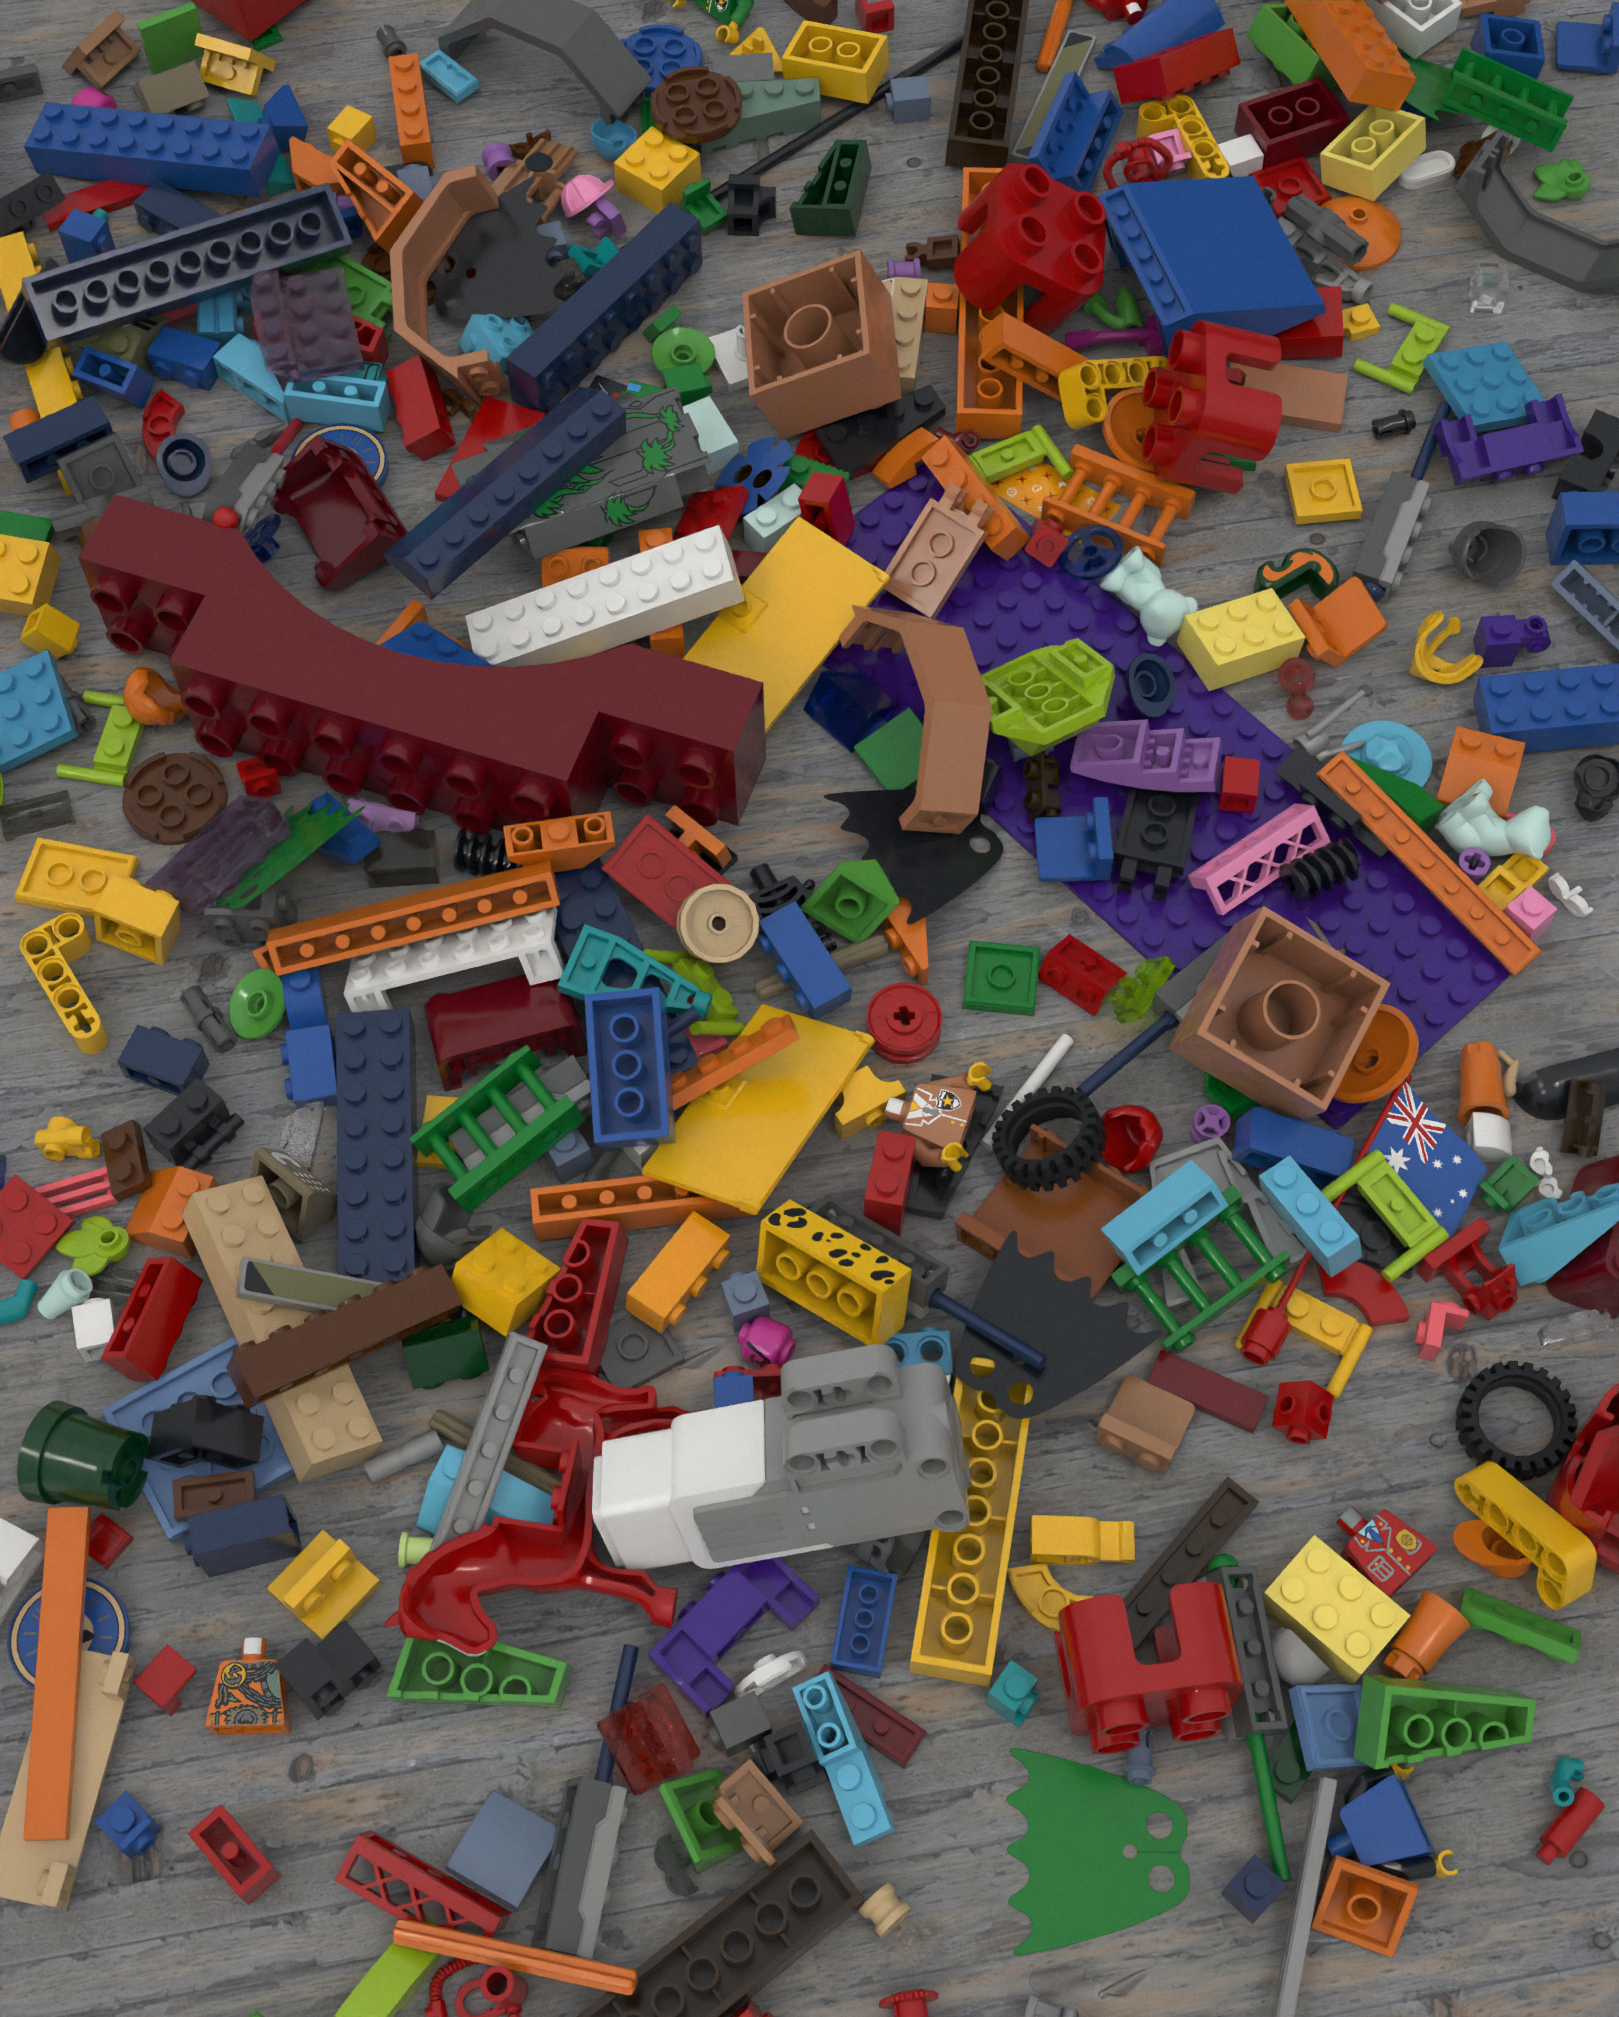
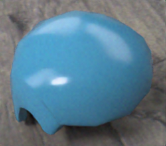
[590,118,638,161]

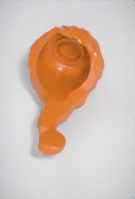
[123,667,188,726]

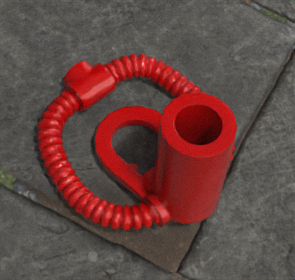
[1103,137,1173,190]
[425,1958,528,2017]

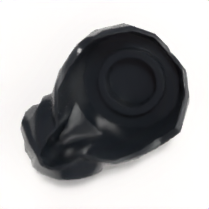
[1574,754,1619,822]

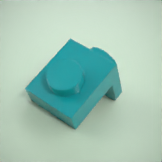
[567,237,620,278]

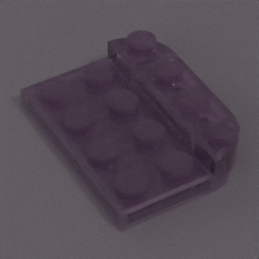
[250,266,365,383]
[143,795,292,915]

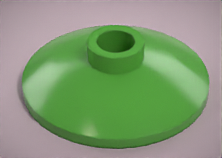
[651,327,715,374]
[229,969,286,1039]

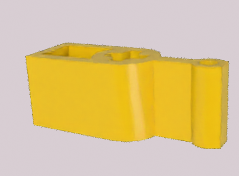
[1029,1515,1135,1565]

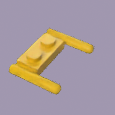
[1235,1280,1374,1399]

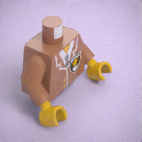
[884,1062,993,1172]

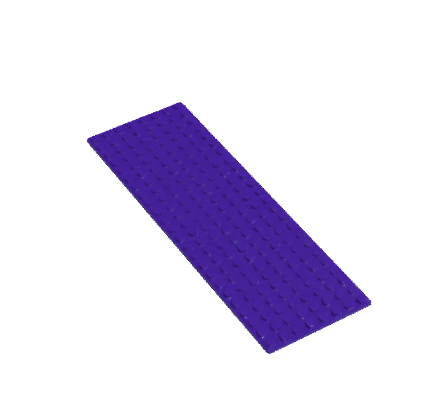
[822,463,1511,1130]

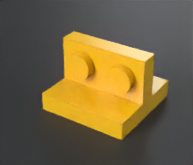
[194,33,276,98]
[266,1530,381,1641]

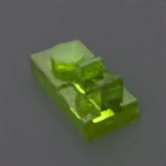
[1108,955,1176,1023]

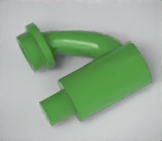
[1083,286,1144,330]

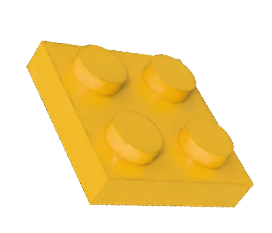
[1284,458,1363,525]

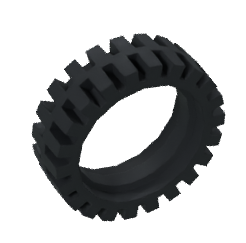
[992,1086,1107,1192]
[1455,1361,1578,1481]

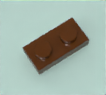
[101,1119,152,1201]
[173,1469,257,1523]

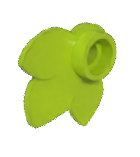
[55,1216,131,1277]

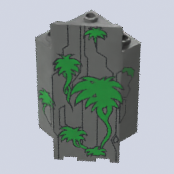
[451,386,712,560]

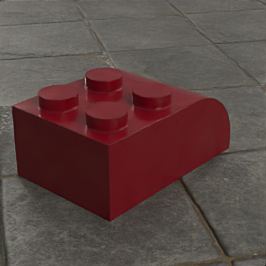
[1234,77,1349,169]

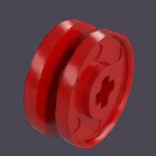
[866,982,942,1065]

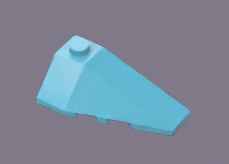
[1498,1183,1619,1286]
[416,1444,554,1535]

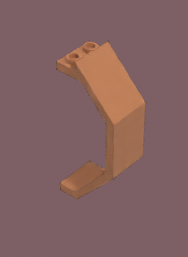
[390,165,510,407]
[839,605,992,834]

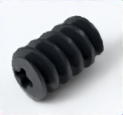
[453,827,523,877]
[1279,837,1359,903]

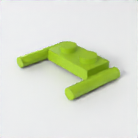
[1353,302,1451,395]
[967,424,1074,484]
[56,690,145,787]
[643,949,745,1036]
[1321,1149,1449,1283]

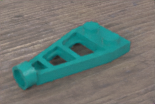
[557,924,713,1021]

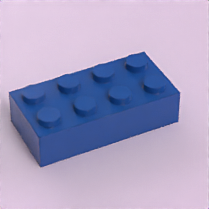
[831,1565,898,1679]

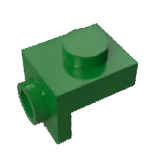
[681,178,727,236]
[1203,1071,1260,1121]
[1478,1154,1542,1213]

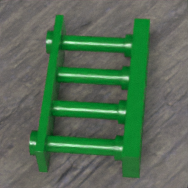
[1440,46,1574,152]
[409,1045,587,1214]
[1111,1184,1290,1353]

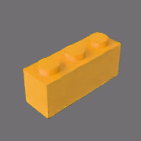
[625,1211,731,1334]

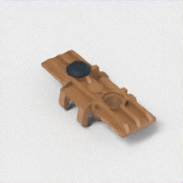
[491,138,579,225]

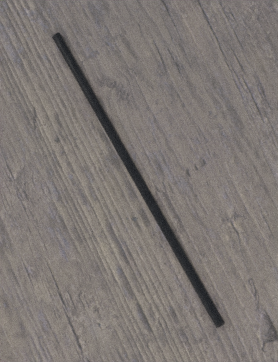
[619,34,964,250]

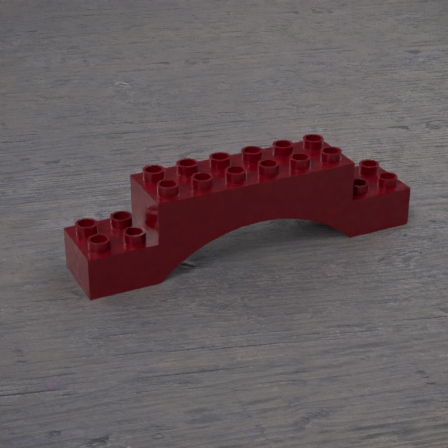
[78,494,766,835]

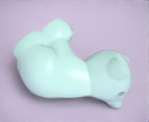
[1099,546,1198,647]
[1435,779,1551,859]

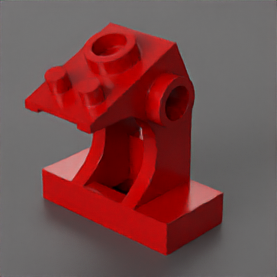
[1417,1217,1517,1321]

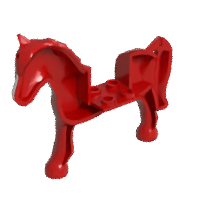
[385,1367,703,1656]

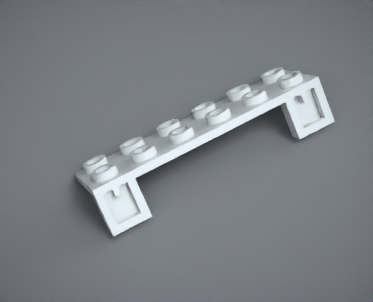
[343,907,565,1012]

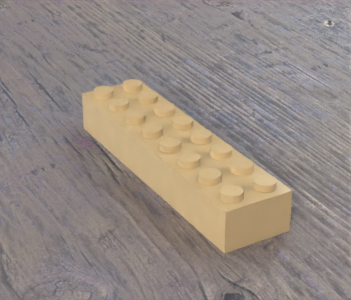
[182,1175,383,1483]

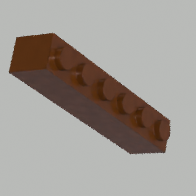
[226,1264,463,1409]

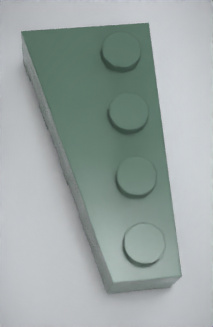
[701,78,821,156]

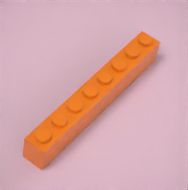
[266,860,560,976]

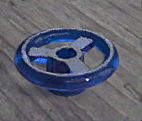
[243,514,281,563]
[1058,525,1124,581]

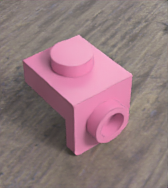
[1148,128,1192,175]

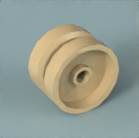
[676,884,759,963]

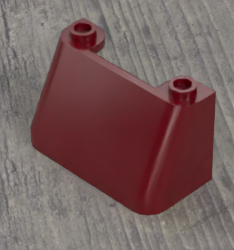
[270,435,408,590]
[423,974,586,1092]
[1546,1154,1619,1320]

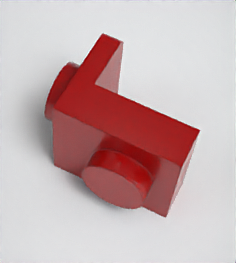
[1024,517,1070,567]
[236,757,282,802]

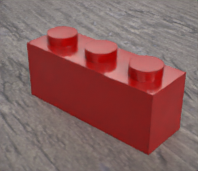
[387,354,456,462]
[101,1256,203,1381]

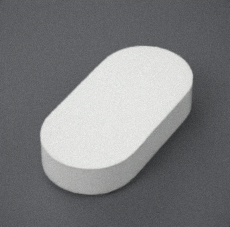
[1396,150,1455,189]

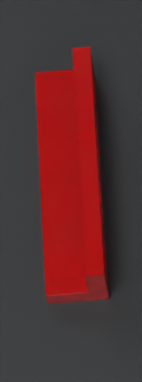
[334,1830,512,1965]

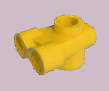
[34,1116,101,1161]

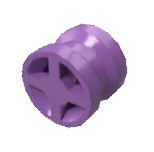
[482,142,516,181]
[1190,1104,1230,1144]

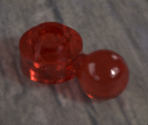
[1278,657,1315,720]

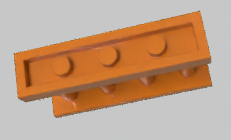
[1041,444,1196,569]

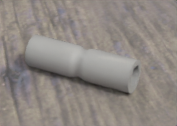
[363,1430,444,1484]

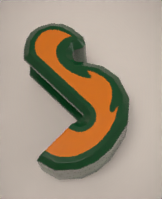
[1253,548,1339,601]

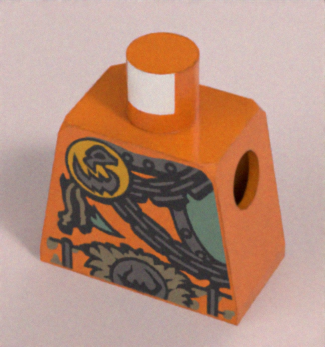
[205,1637,291,1735]

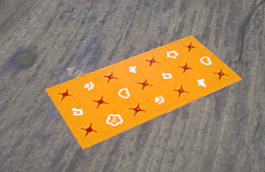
[990,461,1122,547]

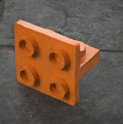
[541,547,611,588]

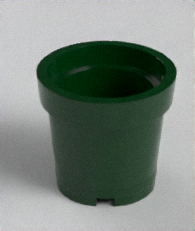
[17,1400,150,1511]

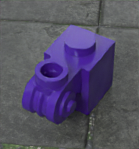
[1473,615,1551,668]

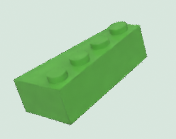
[386,1637,573,1708]
[1353,1675,1537,1770]

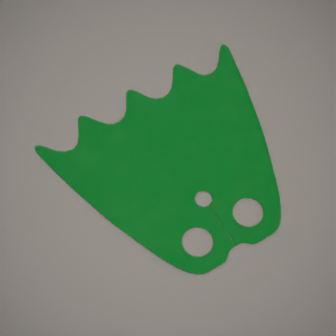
[1400,53,1460,120]
[211,803,366,909]
[1006,1748,1190,1955]

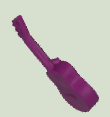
[1064,314,1166,358]

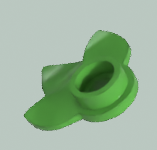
[1533,159,1591,201]

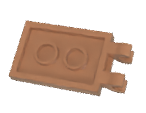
[1229,362,1348,433]
[884,482,994,619]

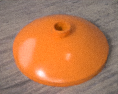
[1320,196,1402,271]
[1102,387,1155,475]
[1333,1004,1419,1103]

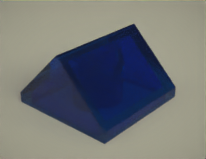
[803,662,899,754]

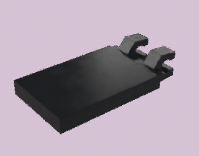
[1113,787,1201,901]

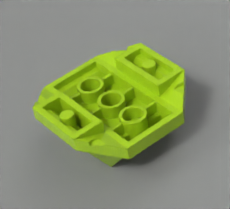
[980,638,1115,757]

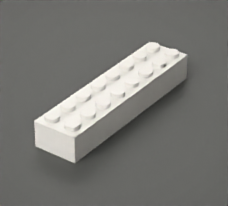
[465,525,745,667]

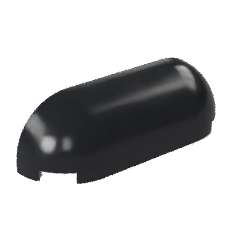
[0,257,61,365]
[1513,1048,1619,1121]

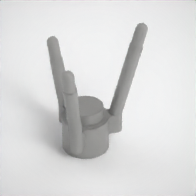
[1293,690,1366,763]

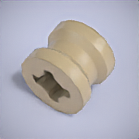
[859,1882,912,1938]

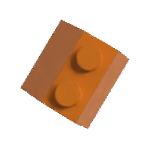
[1436,726,1526,820]
[125,1166,218,1260]

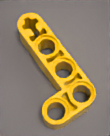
[1136,94,1230,179]
[1058,356,1168,430]
[20,912,109,1055]
[1454,1461,1597,1611]

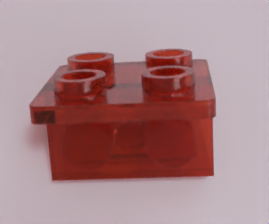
[597,1683,701,1796]

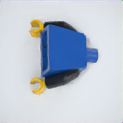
[1326,1763,1458,1881]

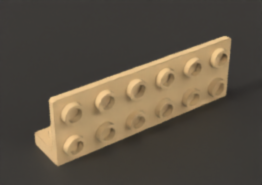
[0,1649,137,1912]

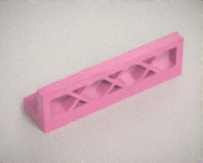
[1188,803,1331,915]

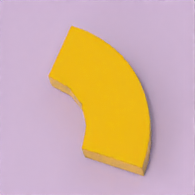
[1007,1563,1093,1632]

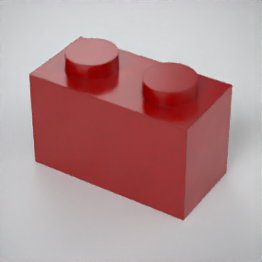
[798,472,856,546]
[187,1804,281,1905]

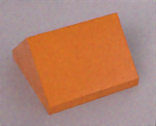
[1311,1855,1419,1958]

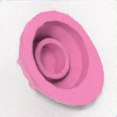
[561,175,615,218]

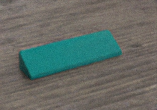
[226,98,296,197]

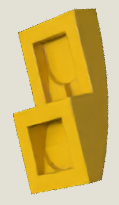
[1478,853,1549,912]

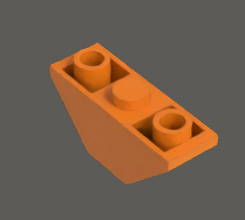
[289,136,347,195]
[503,811,615,872]

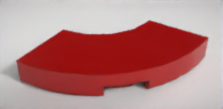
[142,389,186,463]
[1316,1260,1409,1327]

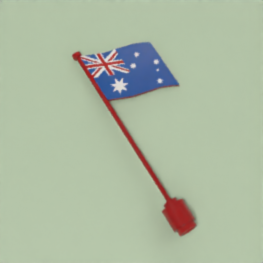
[1240,1074,1487,1366]

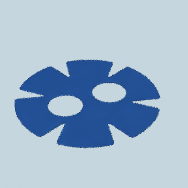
[715,437,793,515]

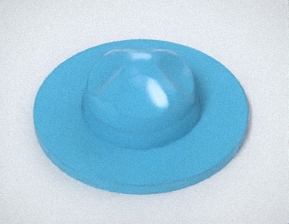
[1341,720,1432,788]

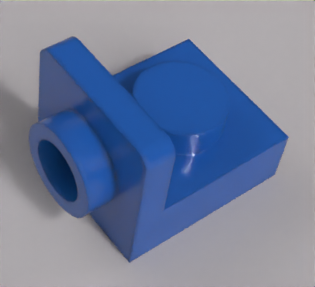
[95,1791,162,1859]

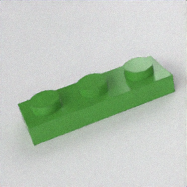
[1458,1586,1581,1664]

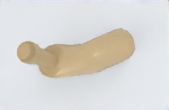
[1498,1049,1520,1097]

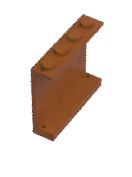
[955,1124,1151,1301]

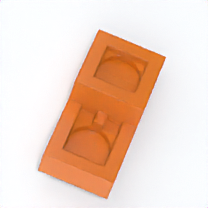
[872,427,939,489]

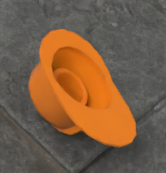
[1452,1520,1533,1579]

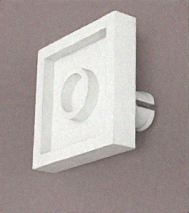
[709,324,749,392]

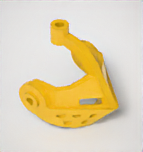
[1409,610,1484,684]

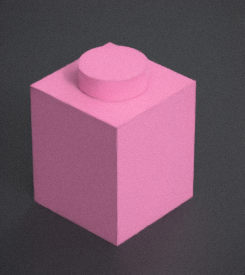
[1504,886,1558,942]

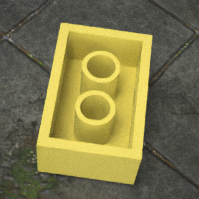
[1320,105,1426,201]
[1176,588,1306,691]
[1262,1535,1411,1684]

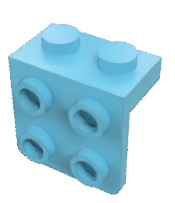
[458,314,534,375]

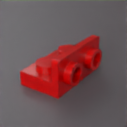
[1038,934,1128,1016]

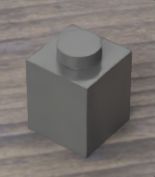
[706,1691,772,1758]

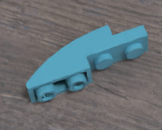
[792,1671,896,1848]

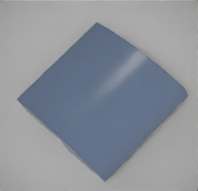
[446,1790,557,1912]

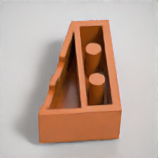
[328,139,424,255]

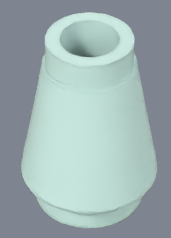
[38,1268,93,1319]

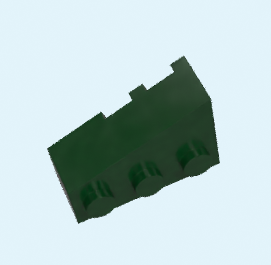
[789,140,872,236]

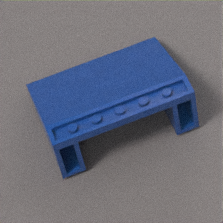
[1097,176,1326,359]

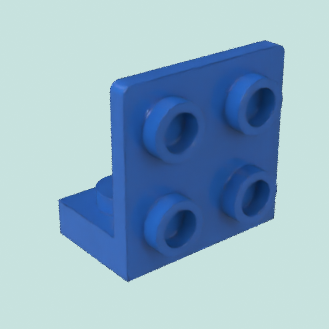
[1556,2,1619,74]
[1034,797,1113,882]

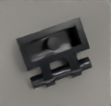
[143,1078,245,1171]

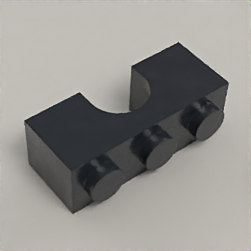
[1551,409,1619,500]

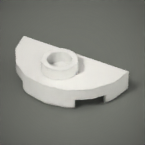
[733,1650,810,1699]

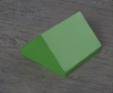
[801,859,899,943]
[659,1768,745,1875]

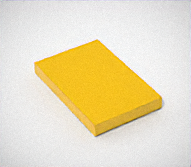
[14,837,140,917]

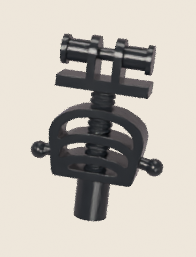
[749,863,837,951]

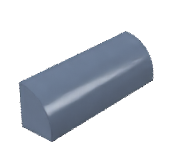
[1550,559,1619,650]

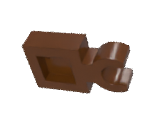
[905,234,960,269]

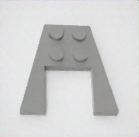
[1149,1136,1311,1312]

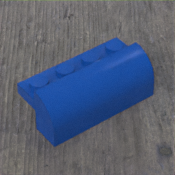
[1094,0,1225,70]
[1027,71,1124,192]

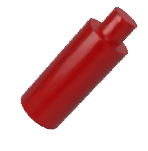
[1536,1787,1605,1865]

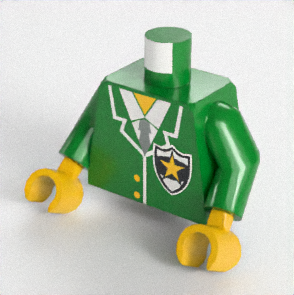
[664,0,754,45]

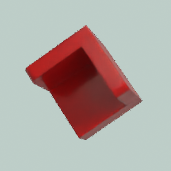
[855,0,894,34]
[1218,756,1260,814]
[133,1644,197,1717]

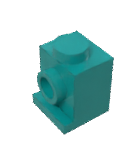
[986,1660,1042,1728]

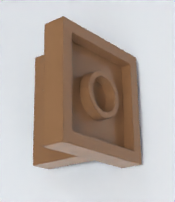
[62,9,141,90]

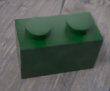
[402,1315,489,1390]

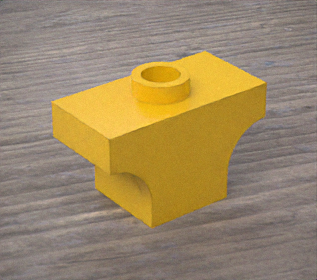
[835,1065,906,1140]

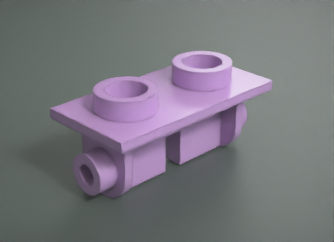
[347,797,422,844]

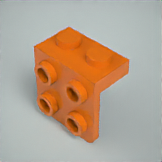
[1288,576,1388,668]

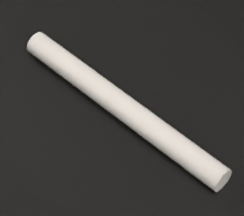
[980,1034,1074,1151]

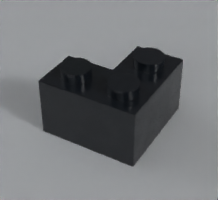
[147,1395,264,1470]
[274,1621,381,1720]

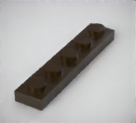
[1123,1477,1259,1652]

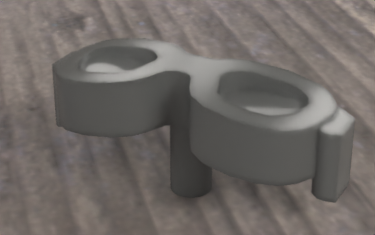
[654,1834,700,1897]

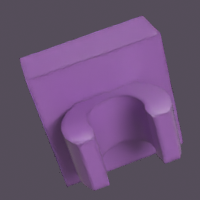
[587,195,627,239]

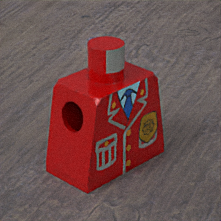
[1336,1506,1438,1598]

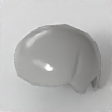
[1271,1627,1329,1686]

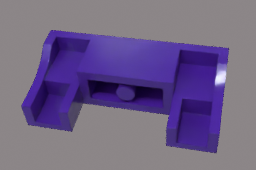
[1434,393,1584,485]
[648,1557,820,1719]

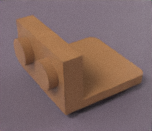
[1094,1375,1195,1475]
[711,1757,804,1867]

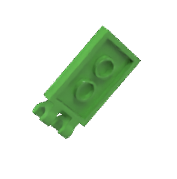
[290,255,393,343]

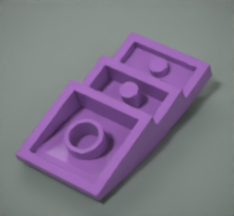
[1070,719,1222,792]

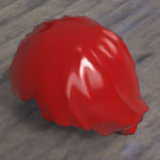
[1100,1105,1163,1175]

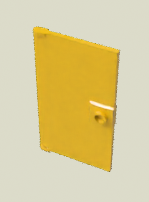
[683,516,891,734]
[642,1004,875,1215]

